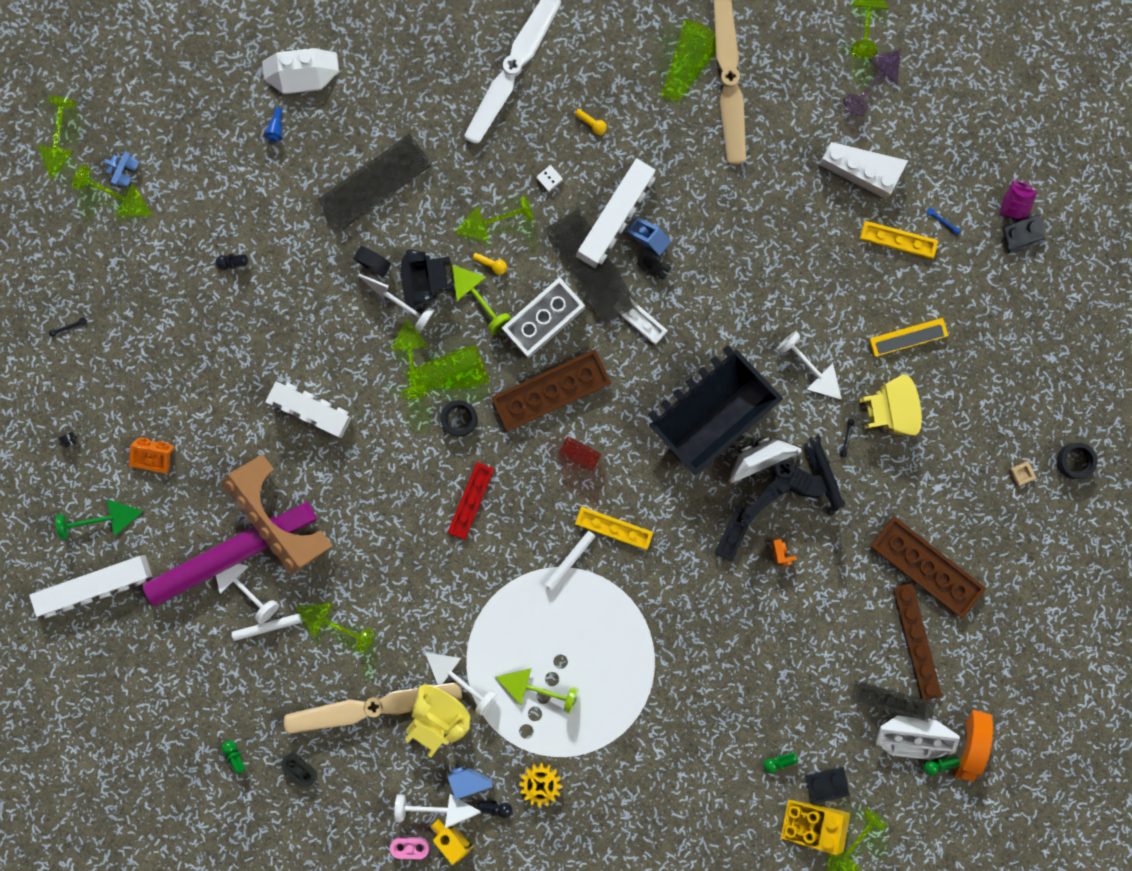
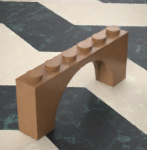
[221,455,333,575]

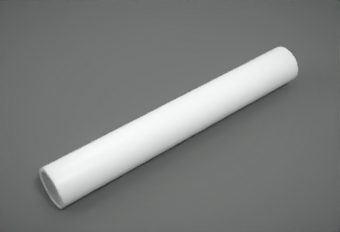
[545,530,596,590]
[232,613,302,641]

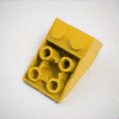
[781,799,851,855]

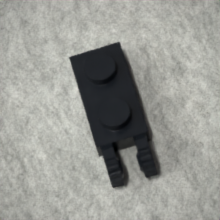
[714,505,748,561]

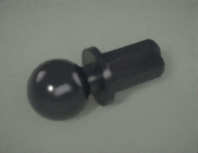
[215,254,249,270]
[477,800,513,819]

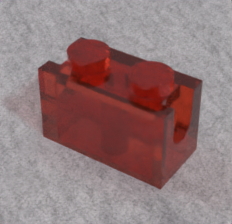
[559,436,602,471]

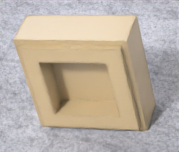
[1009,461,1036,486]

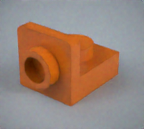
[770,539,797,566]

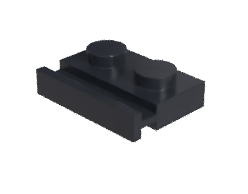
[1002,214,1047,253]
[805,767,850,804]

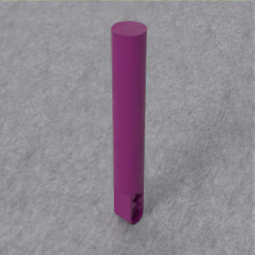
[143,502,317,607]

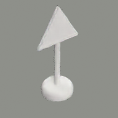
[358,273,435,332]
[777,331,842,400]
[216,564,279,624]
[425,653,497,716]
[395,794,481,829]

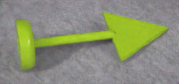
[452,265,512,335]
[496,668,579,715]

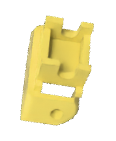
[859,374,922,437]
[405,684,470,757]

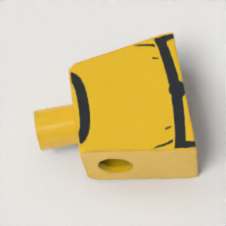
[430,819,474,865]

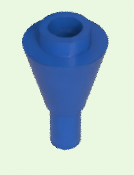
[263,107,282,143]

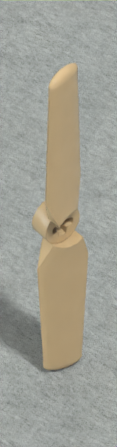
[714,0,746,165]
[284,682,462,734]

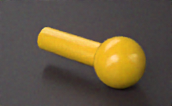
[574,108,607,135]
[473,253,507,275]

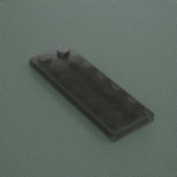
[317,133,432,231]
[547,209,638,325]

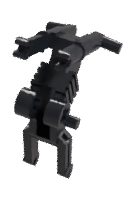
[740,435,845,528]

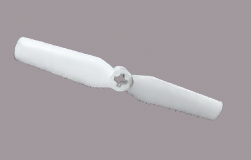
[464,0,561,143]

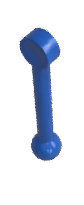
[926,208,960,235]

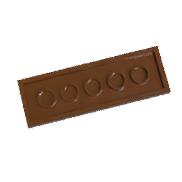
[491,349,611,432]
[870,516,986,619]

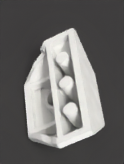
[262,48,339,94]
[728,437,802,484]
[877,715,960,760]

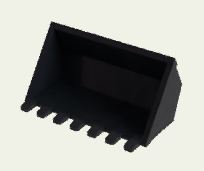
[648,345,784,476]

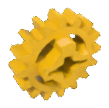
[519,763,562,807]

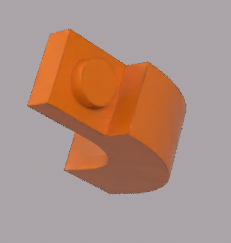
[954,710,993,782]

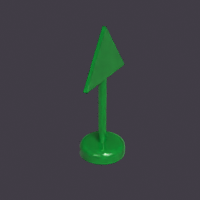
[55,499,143,541]

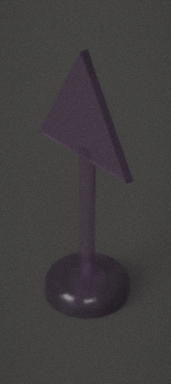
[843,49,901,117]

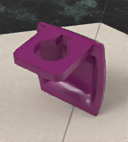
[999,180,1037,220]

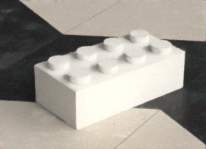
[502,277,585,359]

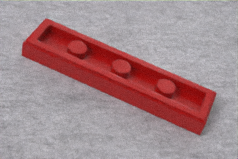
[447,462,495,540]

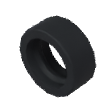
[353,246,391,277]
[440,400,478,437]
[1056,443,1098,479]

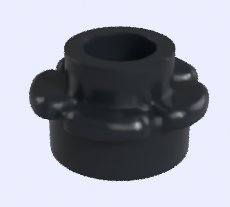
[58,431,77,447]

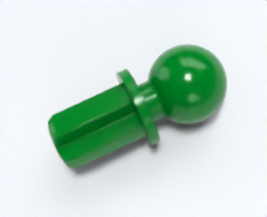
[221,740,246,774]
[763,752,798,774]
[923,755,960,776]

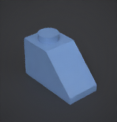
[626,217,671,256]
[448,766,494,800]

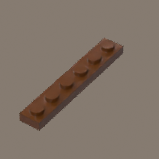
[892,583,942,701]

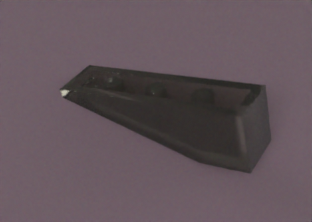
[851,680,936,722]

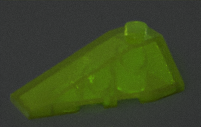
[661,18,716,102]
[406,344,490,390]

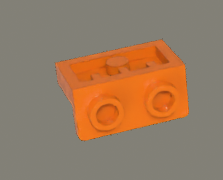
[129,438,174,474]

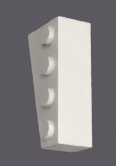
[819,142,908,199]
[266,381,352,438]

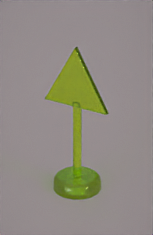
[851,0,889,58]
[38,95,76,180]
[72,164,153,217]
[454,195,535,241]
[391,318,429,400]
[296,603,375,654]
[827,807,889,871]

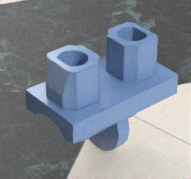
[104,151,139,187]

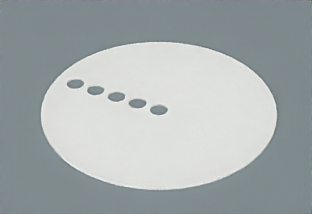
[466,567,655,757]

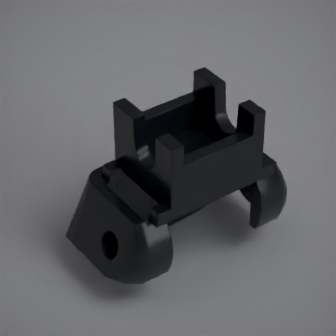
[401,249,456,312]

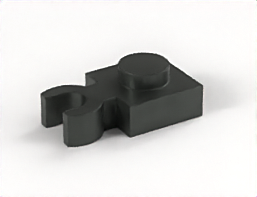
[636,247,672,280]

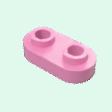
[390,837,430,859]

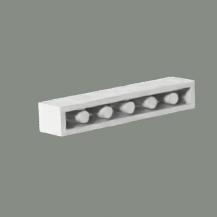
[576,158,656,268]
[29,555,153,618]

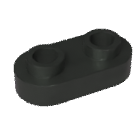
[281,753,317,787]

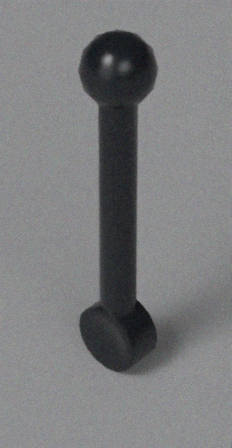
[49,318,87,337]
[840,418,855,458]

